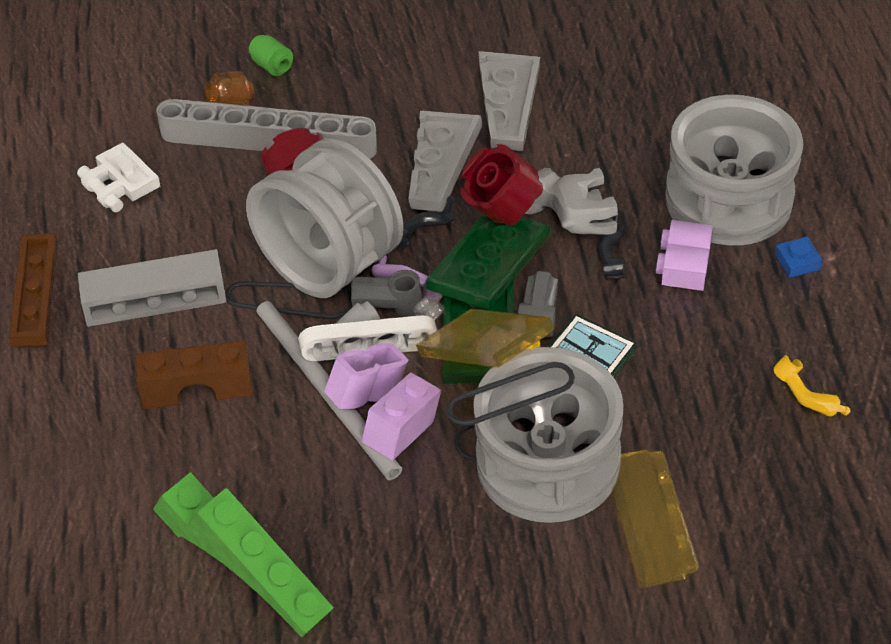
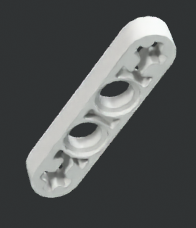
[298,315,439,361]

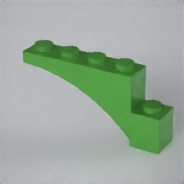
[153,472,334,638]

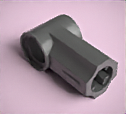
[351,270,423,317]
[516,271,558,339]

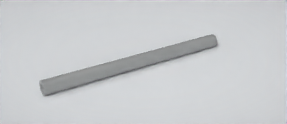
[256,301,402,480]

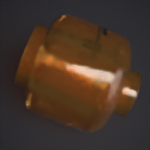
[205,71,254,106]

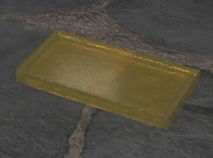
[416,309,555,368]

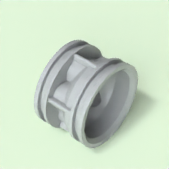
[665,95,803,245]
[246,138,403,298]
[474,347,624,523]

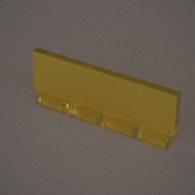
[612,449,699,588]

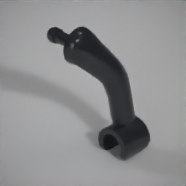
[396,196,456,250]
[598,208,626,279]

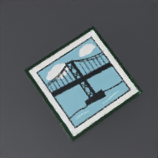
[548,314,637,379]

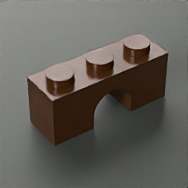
[135,340,253,410]

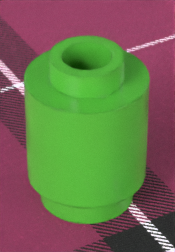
[249,35,293,76]

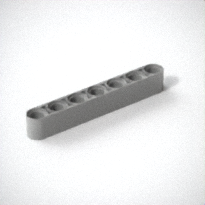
[156,99,377,159]

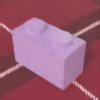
[362,372,441,461]

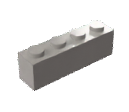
[78,249,227,327]

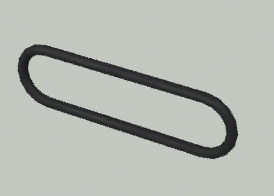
[446,362,575,426]

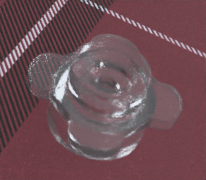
[413,293,445,320]

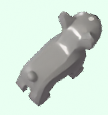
[525,168,618,235]

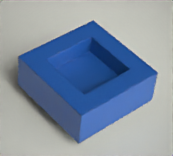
[775,237,823,278]

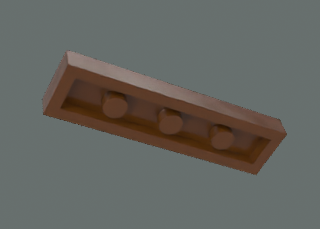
[9,233,58,347]

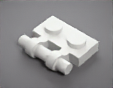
[77,143,160,212]

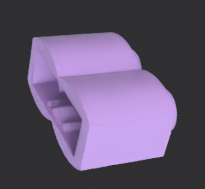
[656,220,713,291]
[324,343,409,409]

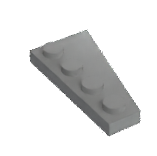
[479,51,540,151]
[409,111,482,212]

